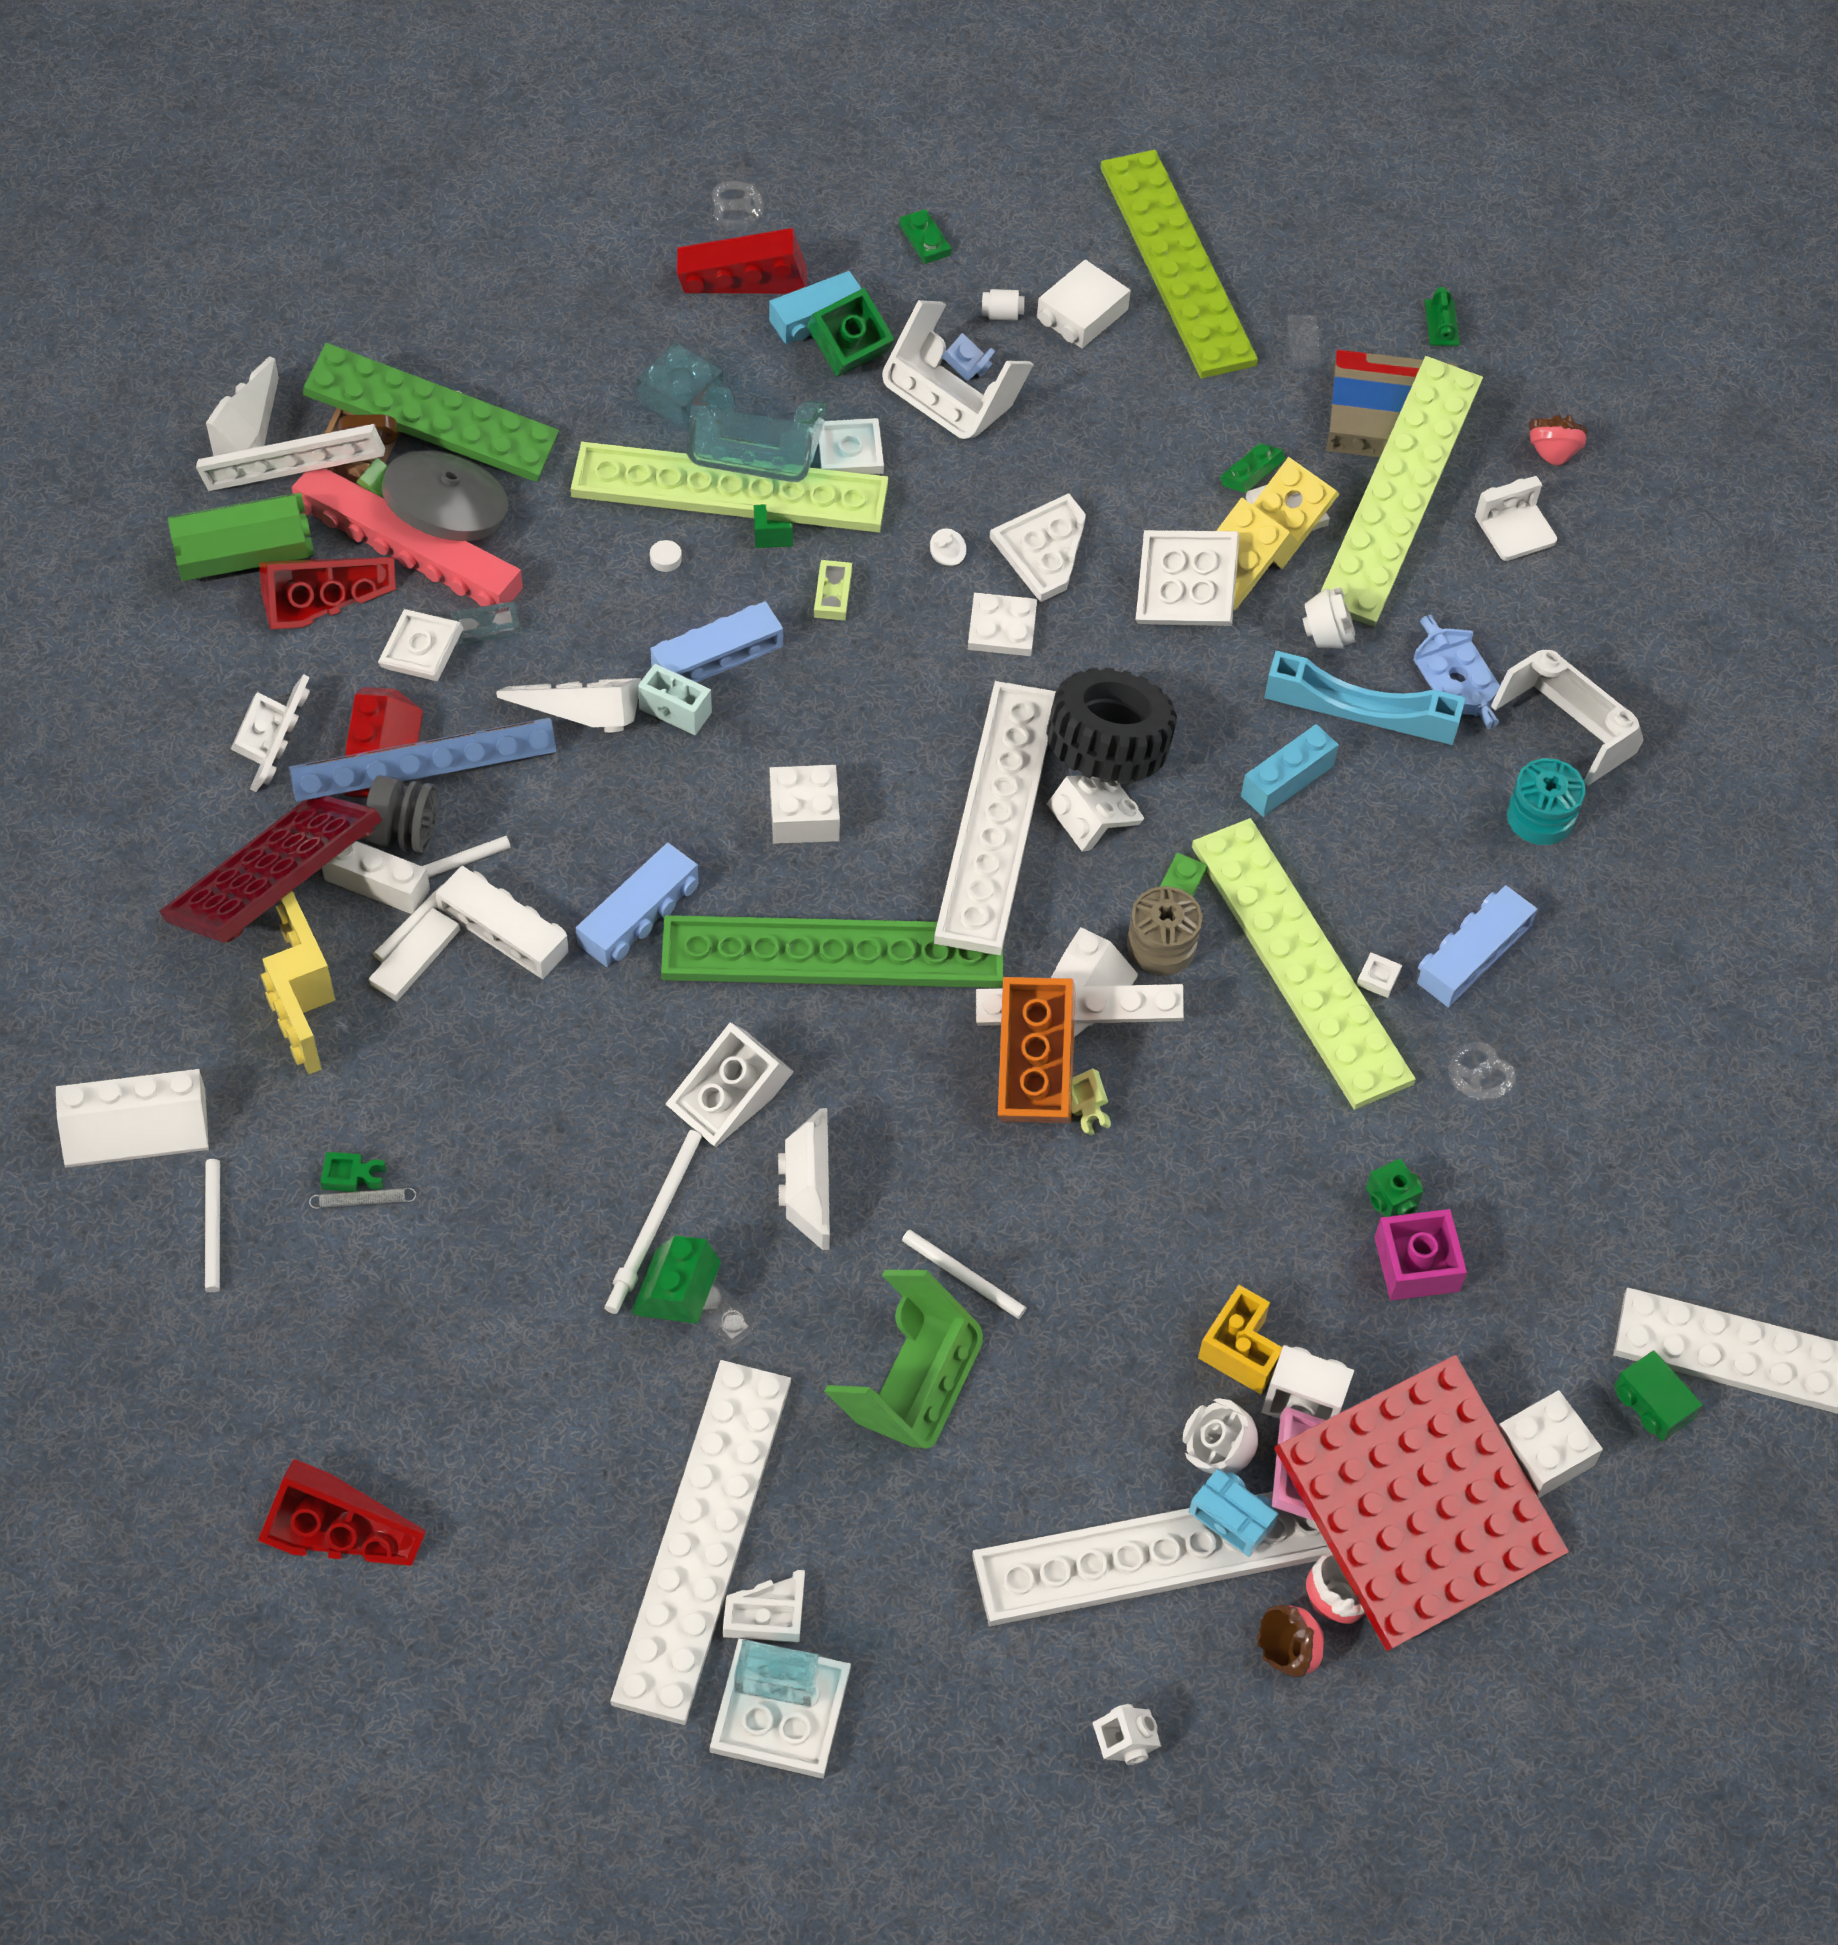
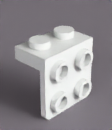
[1475,476,1557,561]
[1047,775,1144,852]

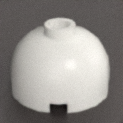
[1183,1398,1258,1474]

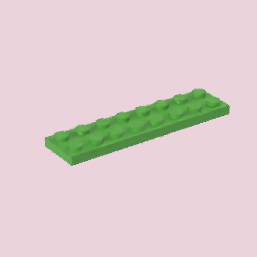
[303,343,559,482]

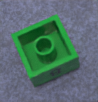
[807,288,895,377]

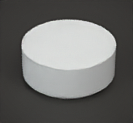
[650,540,682,572]

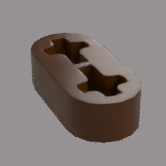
[338,414,398,445]

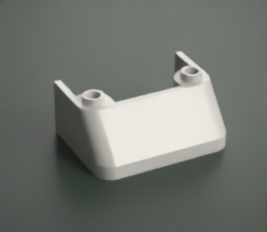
[882,300,1034,439]
[1491,650,1643,786]

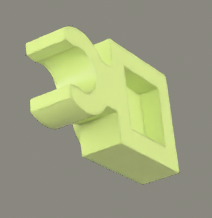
[1072,1068,1111,1135]

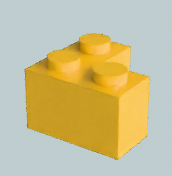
[1198,1285,1283,1395]

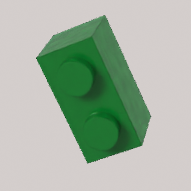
[1614,1350,1702,1442]

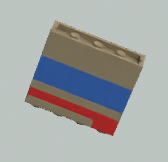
[1326,350,1457,466]

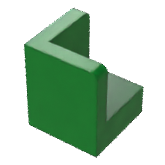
[754,504,793,548]

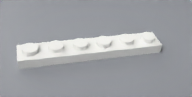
[196,424,385,491]
[976,984,1184,1026]

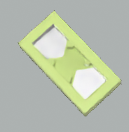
[814,560,852,621]

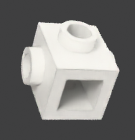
[1093,1704,1161,1765]

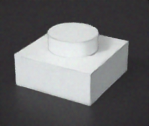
[1357,953,1402,998]

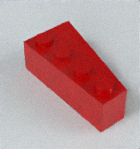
[677,228,807,294]

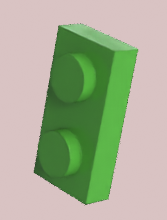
[1160,853,1207,897]

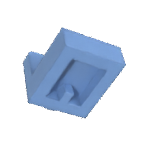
[941,333,996,381]

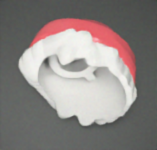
[1306,1552,1365,1624]

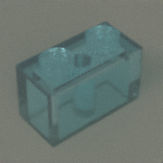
[734,1640,819,1707]

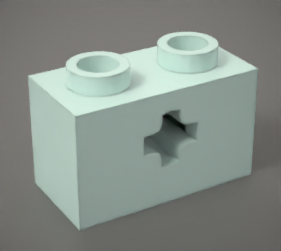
[638,663,712,735]

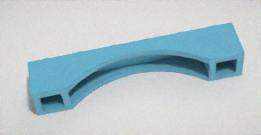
[1264,651,1466,745]

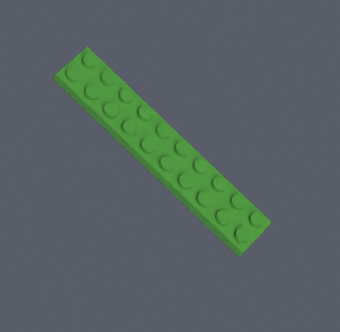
[661,915,1003,988]

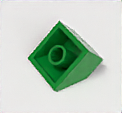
[632,1235,721,1324]

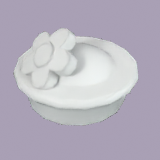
[930,529,966,566]

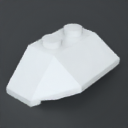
[778,1108,830,1250]

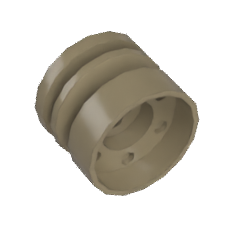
[1126,886,1203,976]

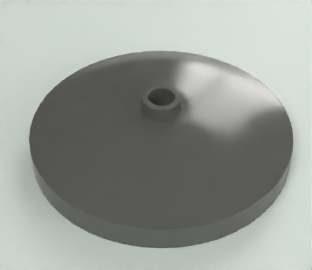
[382,451,508,541]

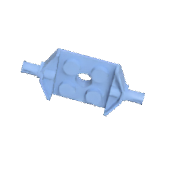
[1413,615,1503,729]

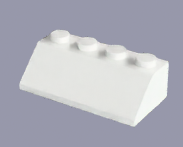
[56,1069,209,1168]

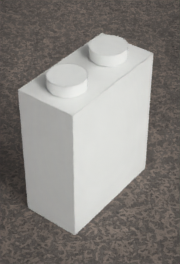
[1037,260,1131,348]

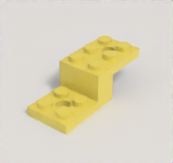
[1217,457,1339,611]
[260,891,335,1075]

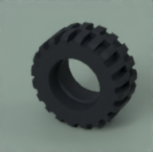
[1046,667,1177,783]

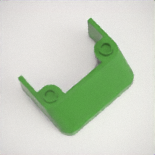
[824,1270,983,1448]

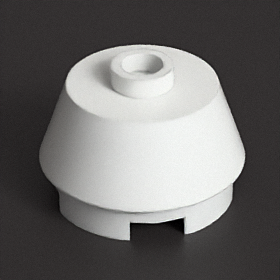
[1303,587,1356,649]

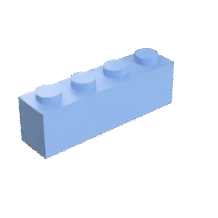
[650,601,783,683]
[576,842,699,967]
[1417,885,1537,1008]

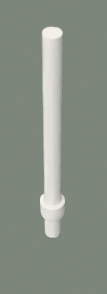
[604,1130,702,1314]

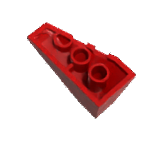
[259,557,396,629]
[257,1458,426,1566]

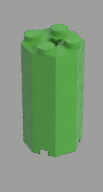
[168,493,315,581]

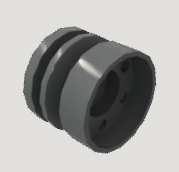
[365,775,439,854]

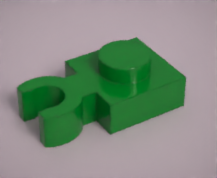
[320,1152,387,1192]

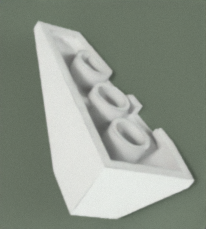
[206,357,279,456]
[497,678,641,732]
[1051,927,1138,1037]

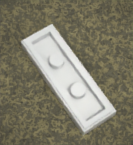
[369,908,460,1002]

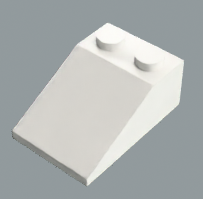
[666,1022,794,1147]

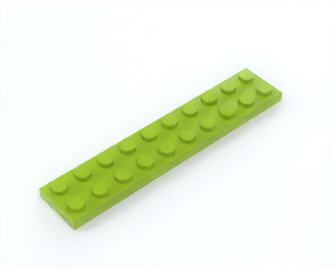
[1100,150,1258,379]

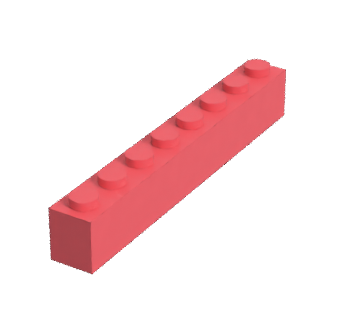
[292,468,523,613]

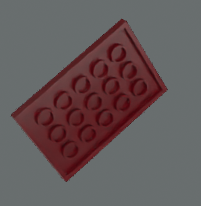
[159,796,382,943]

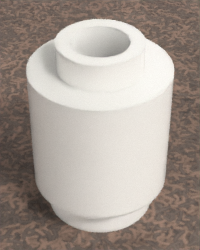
[982,289,1024,321]

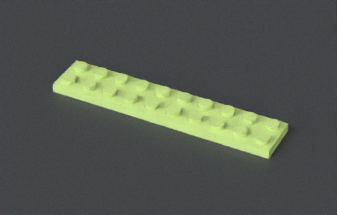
[1321,356,1483,627]
[571,442,888,533]
[1192,818,1416,1110]

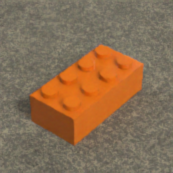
[998,977,1076,1123]

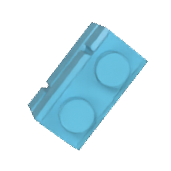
[1189,1468,1279,1557]

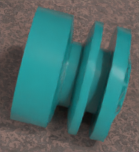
[1507,758,1586,845]

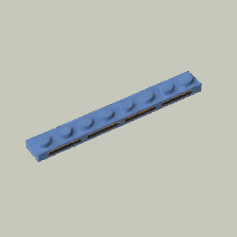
[289,718,556,802]

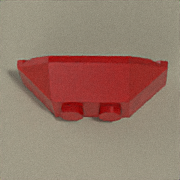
[345,687,423,798]

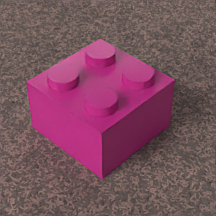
[1374,1209,1467,1301]

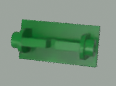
[1424,287,1460,346]

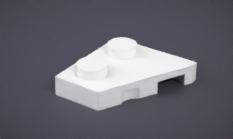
[723,1570,805,1642]

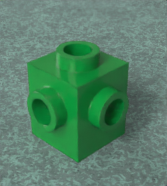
[1365,1158,1423,1217]

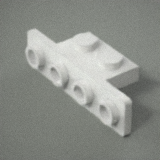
[231,674,310,792]

